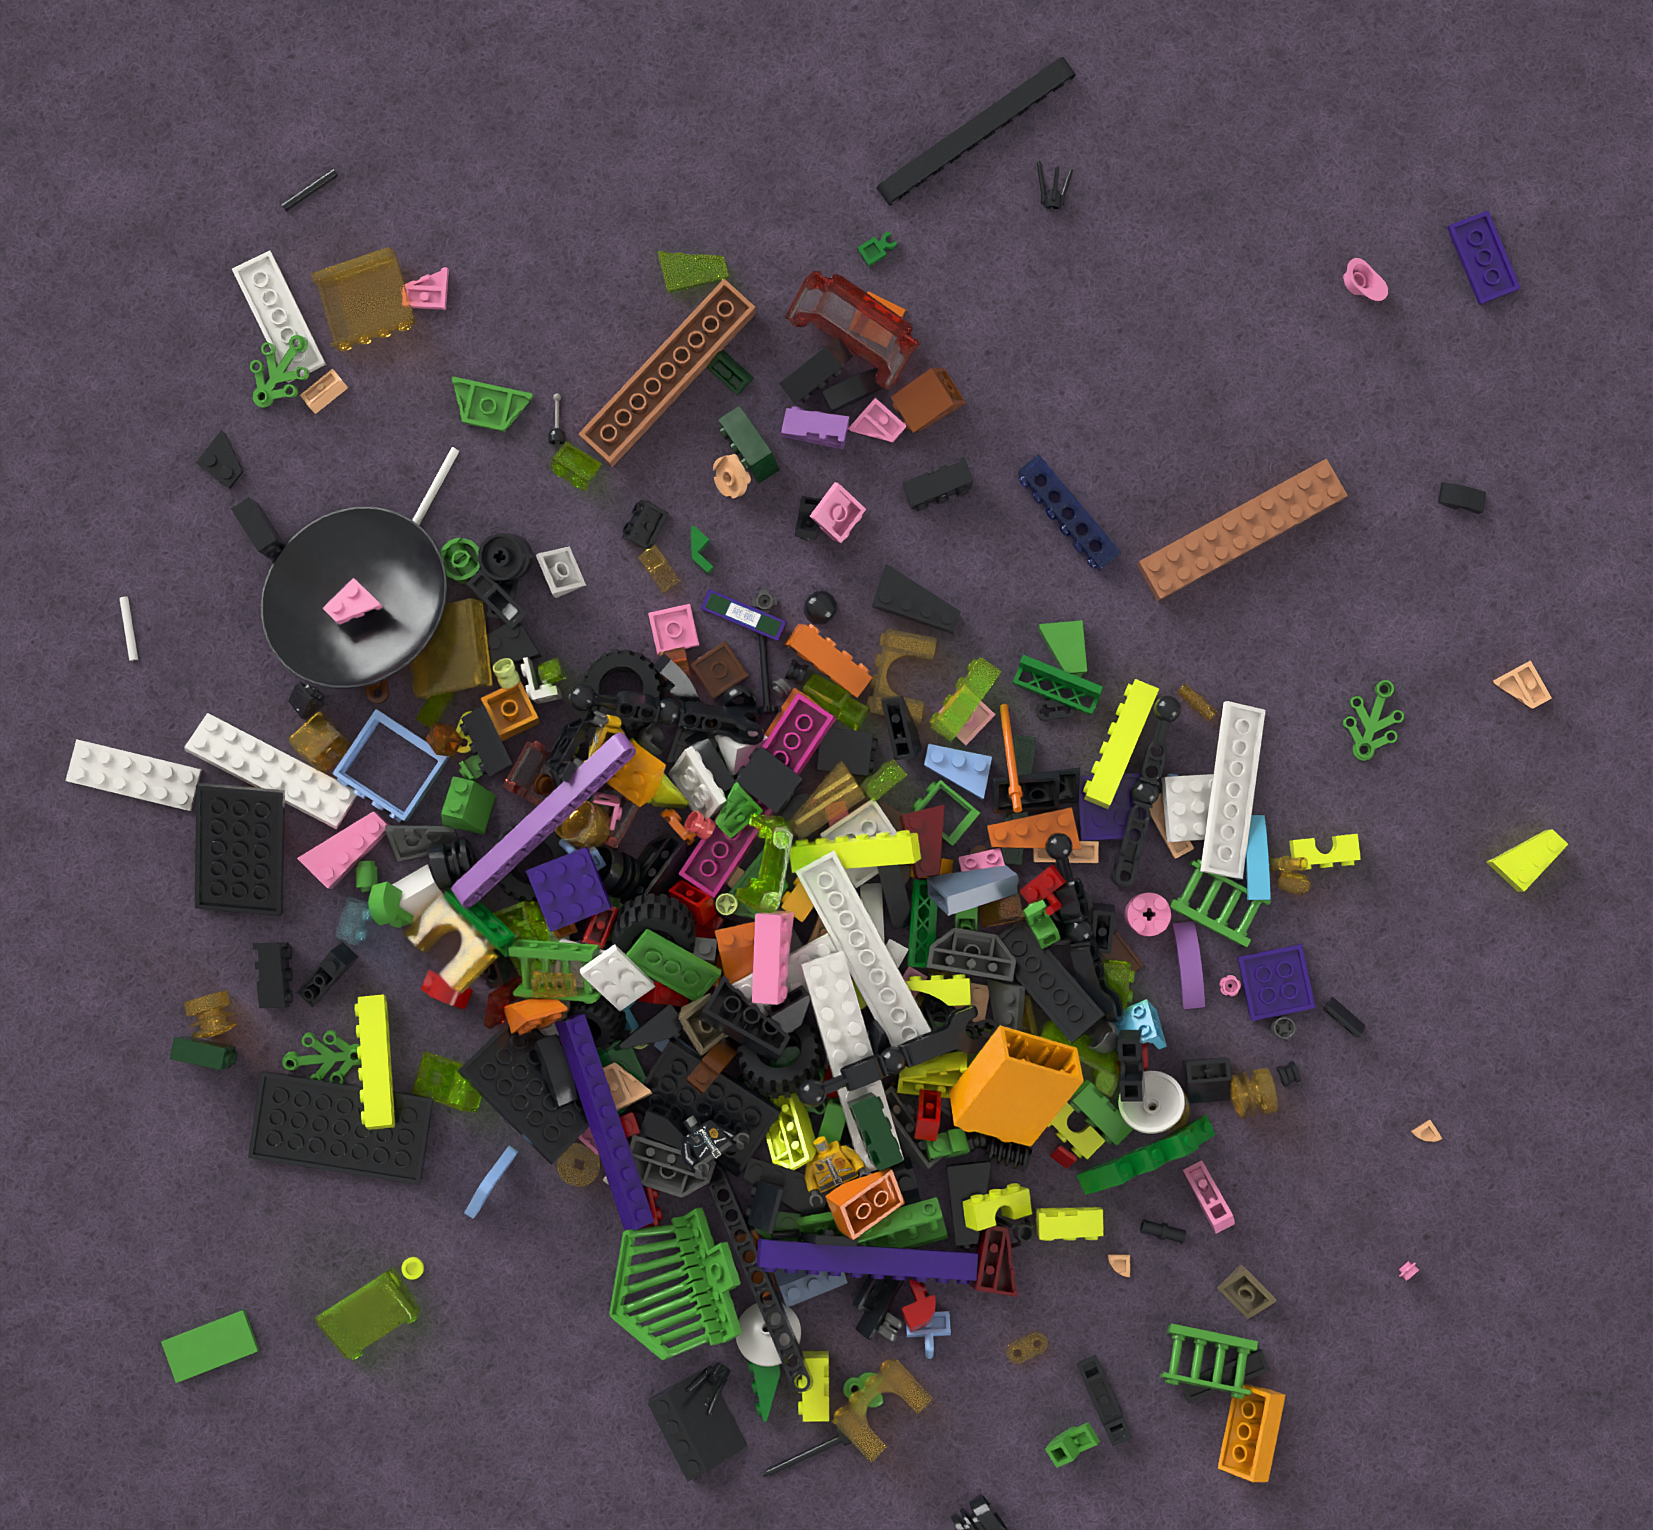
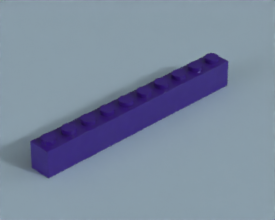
[555,1014,654,1230]
[756,1239,978,1284]

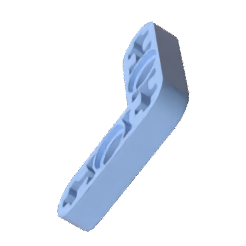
[464,1145,518,1219]

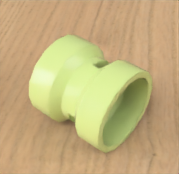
[493,658,520,689]
[716,893,738,915]

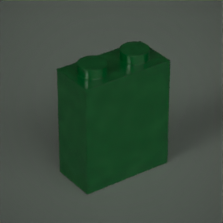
[169,1036,238,1070]

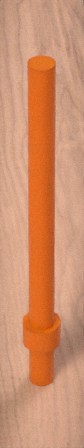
[1000,704,1022,812]

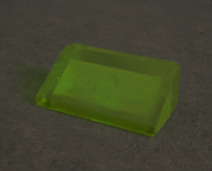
[416,683,456,730]

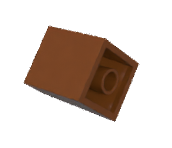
[891,368,967,433]

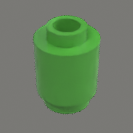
[355,861,378,892]

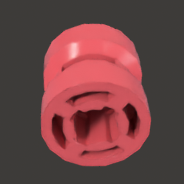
[685,811,715,840]

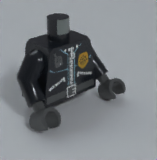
[680,1115,749,1179]

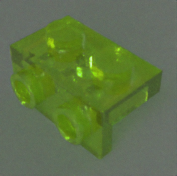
[860,759,906,802]

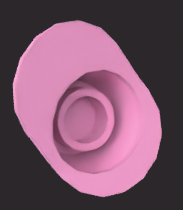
[1343,258,1388,301]

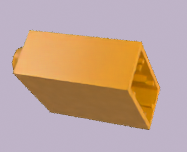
[949,1025,1084,1147]

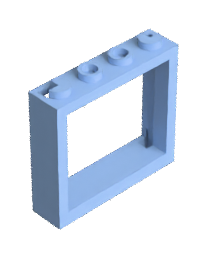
[332,709,450,822]

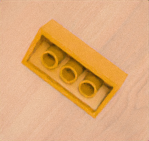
[1218,1383,1286,1482]

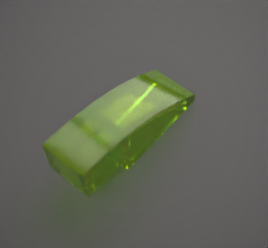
[538,656,566,684]
[803,673,869,731]

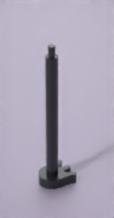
[758,634,782,715]
[762,1422,851,1477]

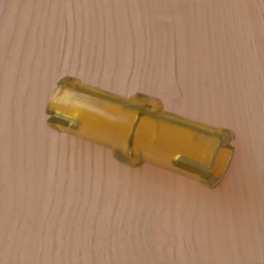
[1176,682,1217,721]
[1269,855,1308,873]

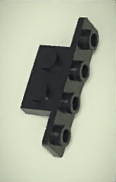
[852,1274,907,1340]

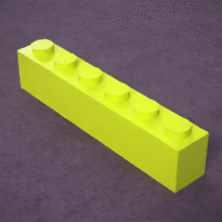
[1083,679,1159,809]
[788,830,921,873]
[355,994,395,1130]

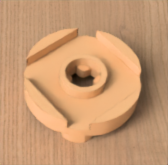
[713,454,751,498]

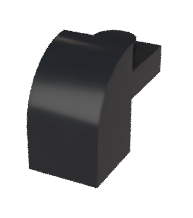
[794,496,822,540]

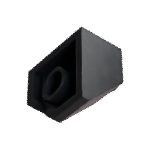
[465,943,516,989]

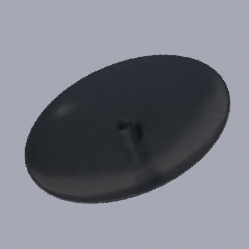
[261,507,447,689]

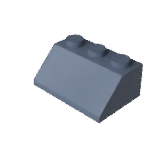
[771,1268,848,1307]

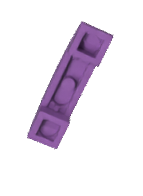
[1173,921,1205,1009]

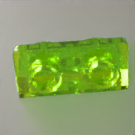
[550,441,602,491]
[1104,959,1135,1010]

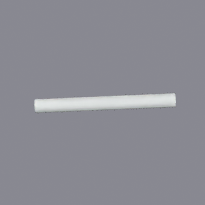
[413,447,459,525]

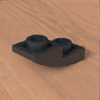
[1438,482,1486,514]

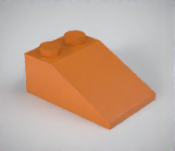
[715,922,755,984]
[825,1168,905,1240]

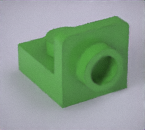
[459,755,483,781]

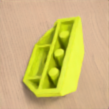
[629,738,689,809]
[765,1093,817,1170]

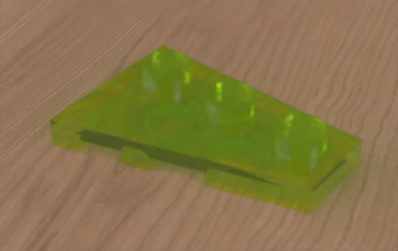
[657,251,729,293]

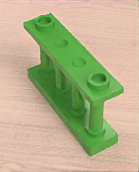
[1169,859,1271,947]
[509,939,602,1004]
[857,1197,948,1249]
[1160,1323,1258,1399]

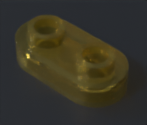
[1006,1331,1048,1364]

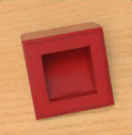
[1050,1144,1077,1169]

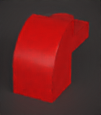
[421,970,473,1010]
[902,1279,936,1333]

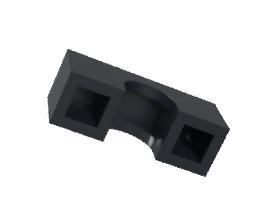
[1117,1030,1145,1102]

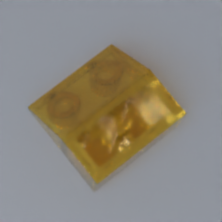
[288,711,352,774]

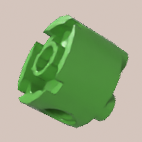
[441,538,481,584]

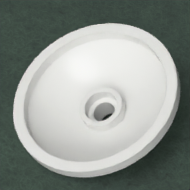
[1118,1071,1185,1134]
[736,1300,801,1367]

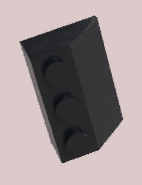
[460,705,513,778]

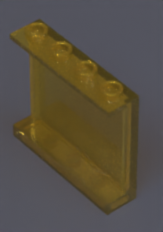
[310,247,416,351]
[411,598,493,700]

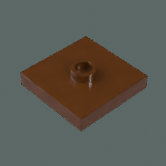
[690,641,749,700]

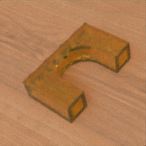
[866,628,937,724]
[403,896,498,994]
[831,1358,933,1463]

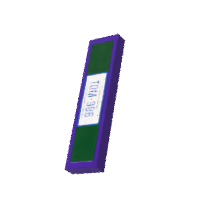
[700,589,787,642]

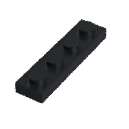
[1180,1349,1270,1403]

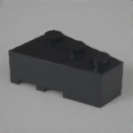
[903,457,973,511]
[253,942,293,1008]

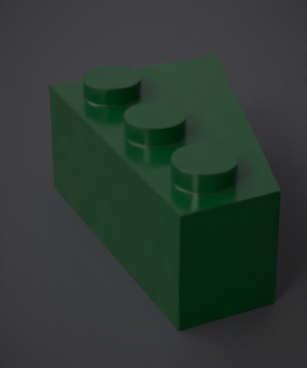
[718,406,780,484]
[847,1092,904,1171]

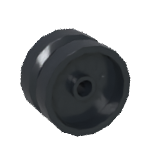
[478,533,533,580]

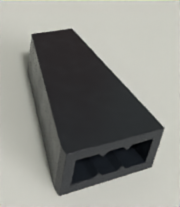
[946,1160,991,1249]

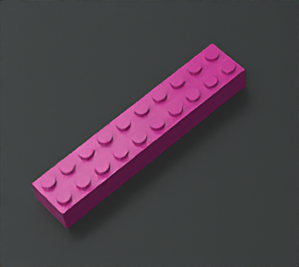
[679,693,837,898]

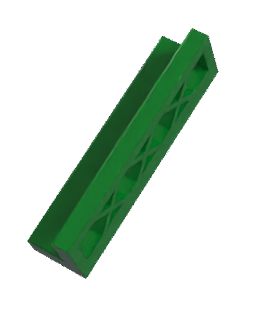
[1012,655,1103,716]
[908,880,938,968]
[444,889,515,957]

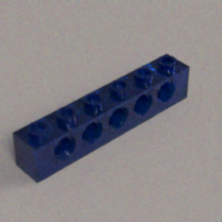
[1018,454,1121,571]

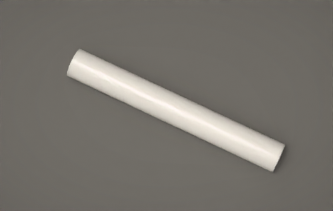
[119,597,138,661]

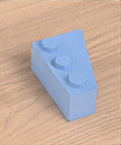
[923,744,992,800]

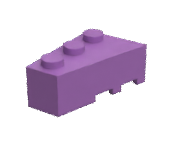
[781,406,849,450]

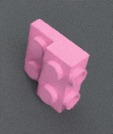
[810,482,866,543]

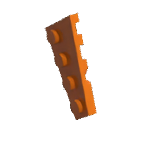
[987,807,1081,850]

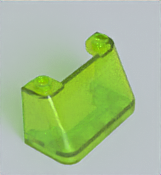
[736,814,793,913]
[1038,1019,1121,1097]
[314,1266,421,1361]

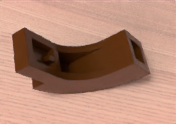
[686,1037,738,1095]

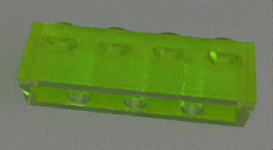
[929,656,1002,743]

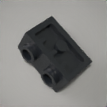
[622,500,668,551]

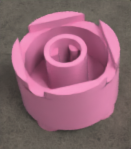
[1125,893,1171,936]

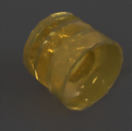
[555,800,610,848]
[183,990,238,1039]
[1230,1067,1278,1119]

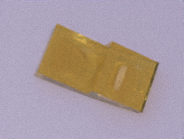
[638,545,681,594]

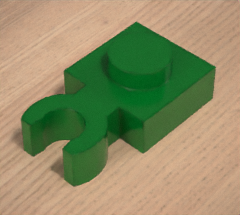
[857,232,897,267]

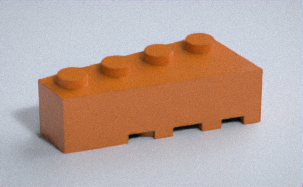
[784,624,873,698]

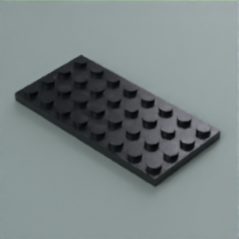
[248,1071,434,1185]

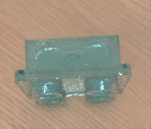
[334,896,372,945]

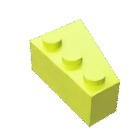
[1486,829,1568,892]
[897,1051,967,1098]
[1036,1207,1103,1241]
[798,1351,829,1422]

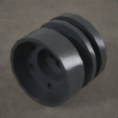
[429,838,477,890]
[595,845,640,899]
[951,1493,1008,1530]

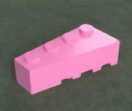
[297,811,390,889]
[752,910,794,1005]

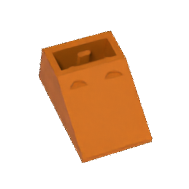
[504,998,568,1035]

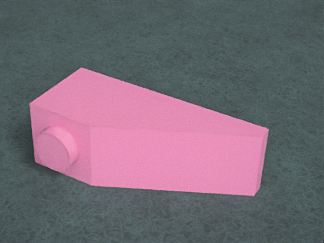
[1183,1160,1235,1234]

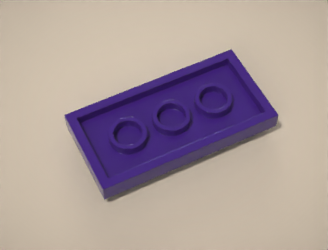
[1447,210,1521,305]

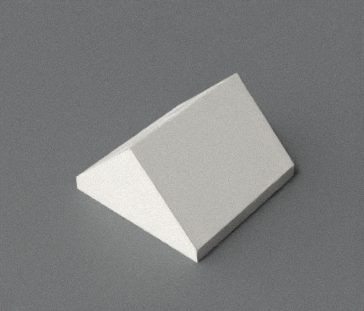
[536,546,586,598]
[715,731,768,776]
[392,864,448,922]

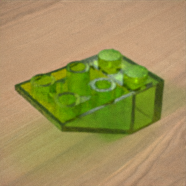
[493,901,555,976]
[412,1051,482,1112]

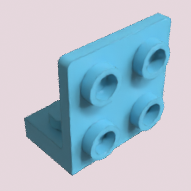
[1112,999,1167,1051]

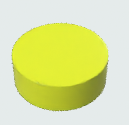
[401,1257,424,1280]

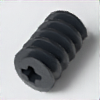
[984,1136,1033,1172]

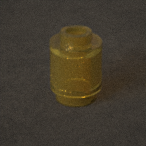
[1277,870,1311,896]

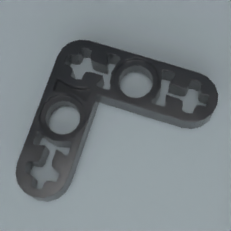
[923,994,998,1053]

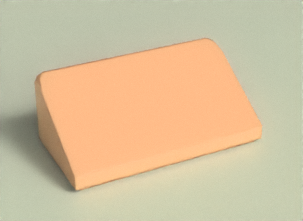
[300,369,348,414]

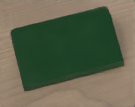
[707,350,754,396]

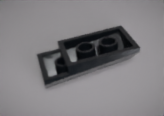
[991,767,1081,814]

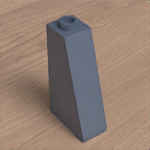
[927,865,1019,916]

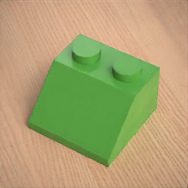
[441,776,496,835]

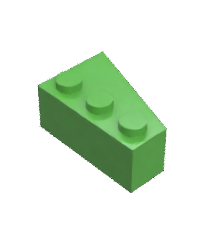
[1069,1080,1133,1146]

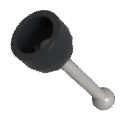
[548,393,565,444]

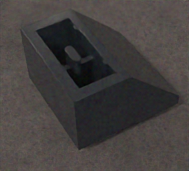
[1182,1057,1232,1104]

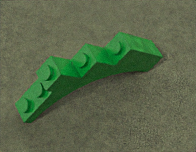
[1076,1115,1215,1195]

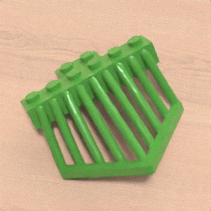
[609,1207,742,1360]

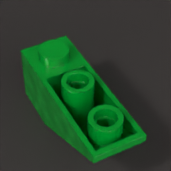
[747,1360,781,1422]

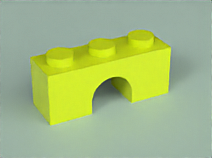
[1289,834,1361,870]
[1048,1103,1105,1160]
[962,1183,1032,1231]

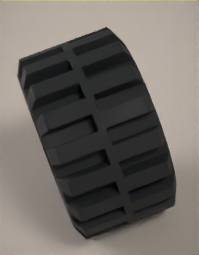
[567,995,627,1050]

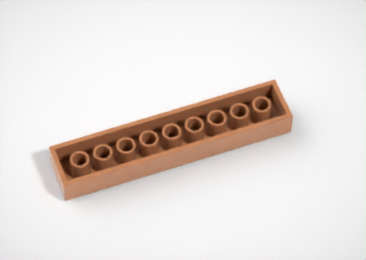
[579,279,756,467]
[1136,458,1348,602]

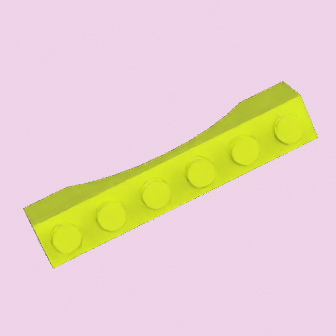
[852,974,972,1009]

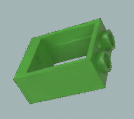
[912,780,980,846]

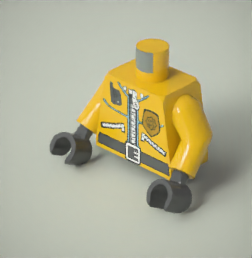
[573,711,625,772]
[804,1137,872,1207]

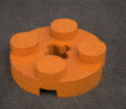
[660,808,696,845]

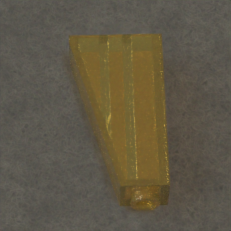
[788,760,866,840]

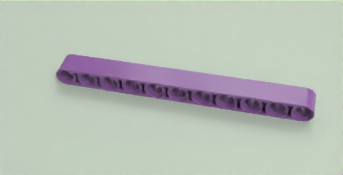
[452,732,636,908]

